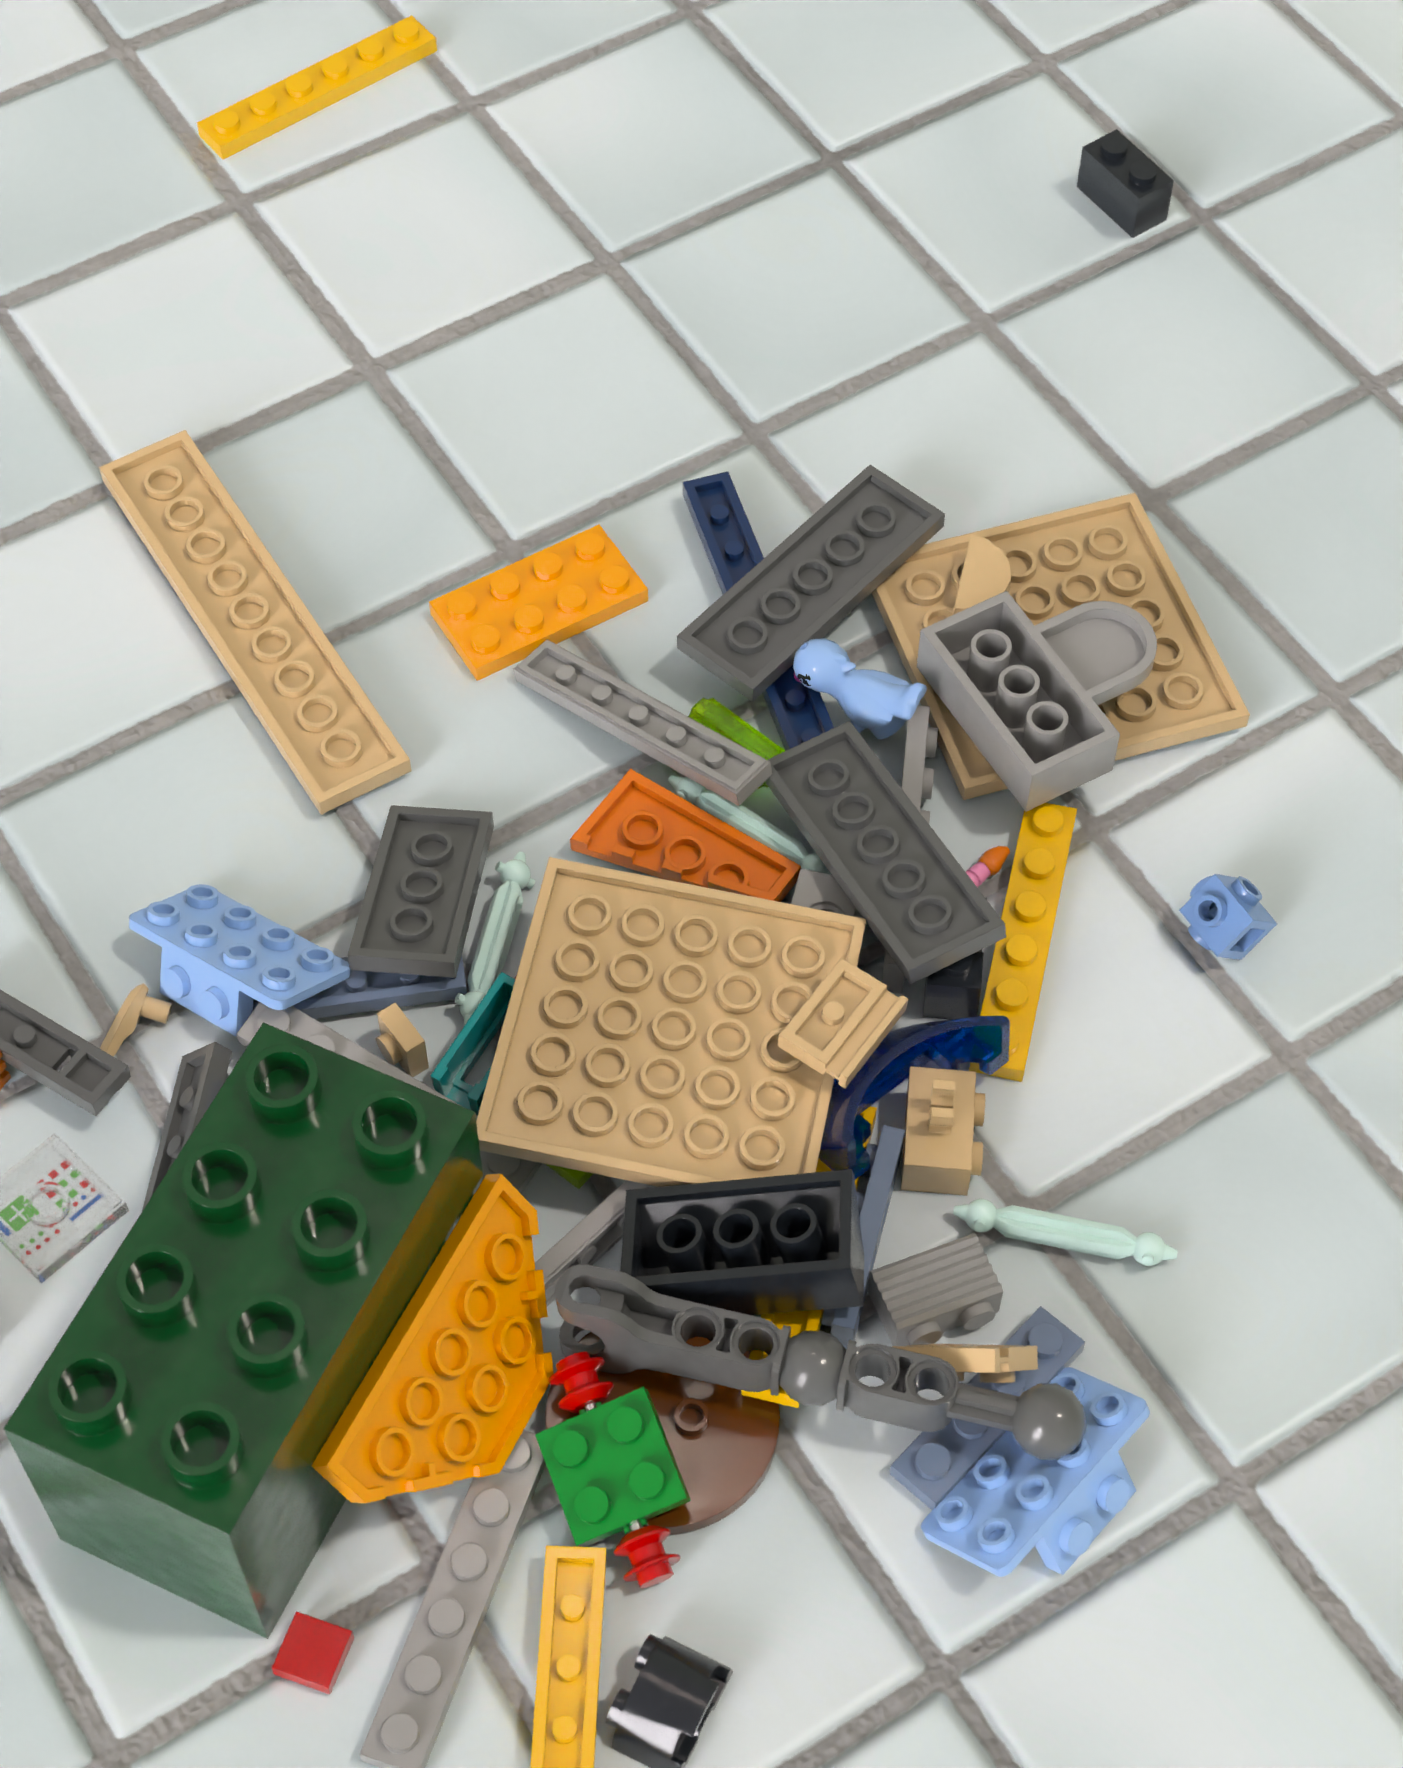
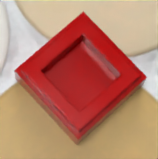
[272,1611,354,1695]

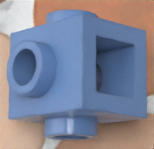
[1179,874,1277,960]

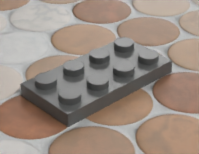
[347,805,494,978]

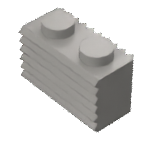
[867,1233,1003,1346]

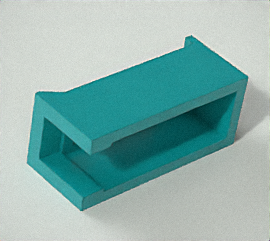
[430,972,515,1115]

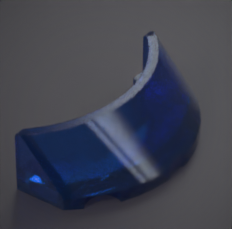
[818,1016,1010,1179]

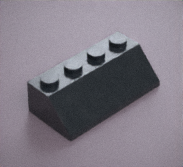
[620,1169,864,1315]

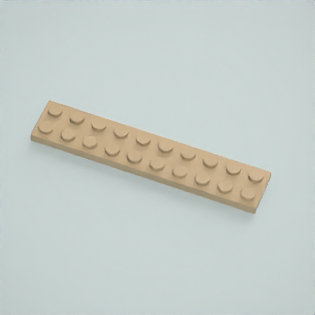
[99,430,412,815]

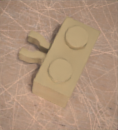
[901,1066,985,1196]

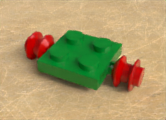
[535,1351,691,1588]

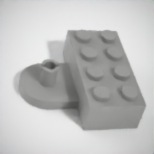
[917,591,1157,812]

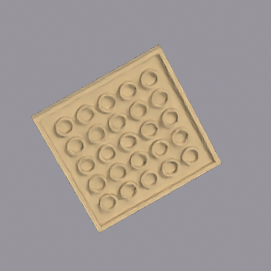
[872,493,1250,800]
[476,857,866,1187]

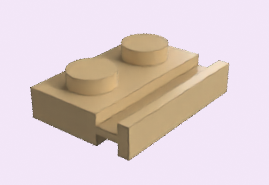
[778,957,908,1089]
[892,1343,1038,1383]

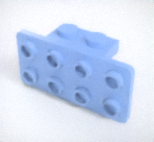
[129,884,350,1036]
[921,1367,1150,1577]

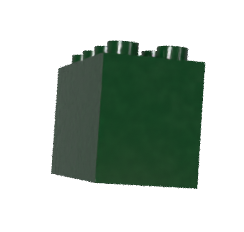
[3,1022,484,1639]

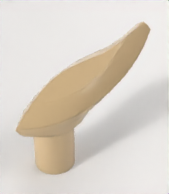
[100,983,172,1057]

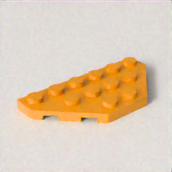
[311,1173,554,1503]

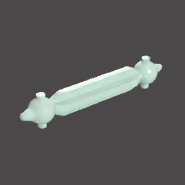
[668,775,832,875]
[454,852,536,1026]
[953,1199,1178,1266]

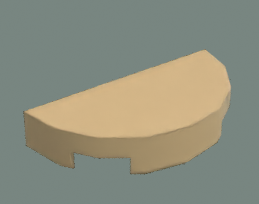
[953,534,1011,615]

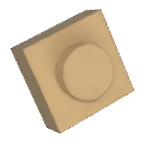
[376,1002,429,1077]

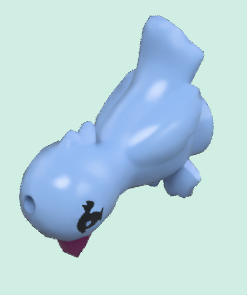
[793,638,927,739]

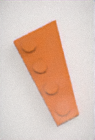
[570,768,801,902]

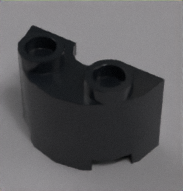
[606,1634,733,1768]

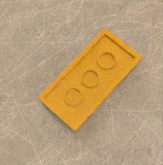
[429,524,648,681]

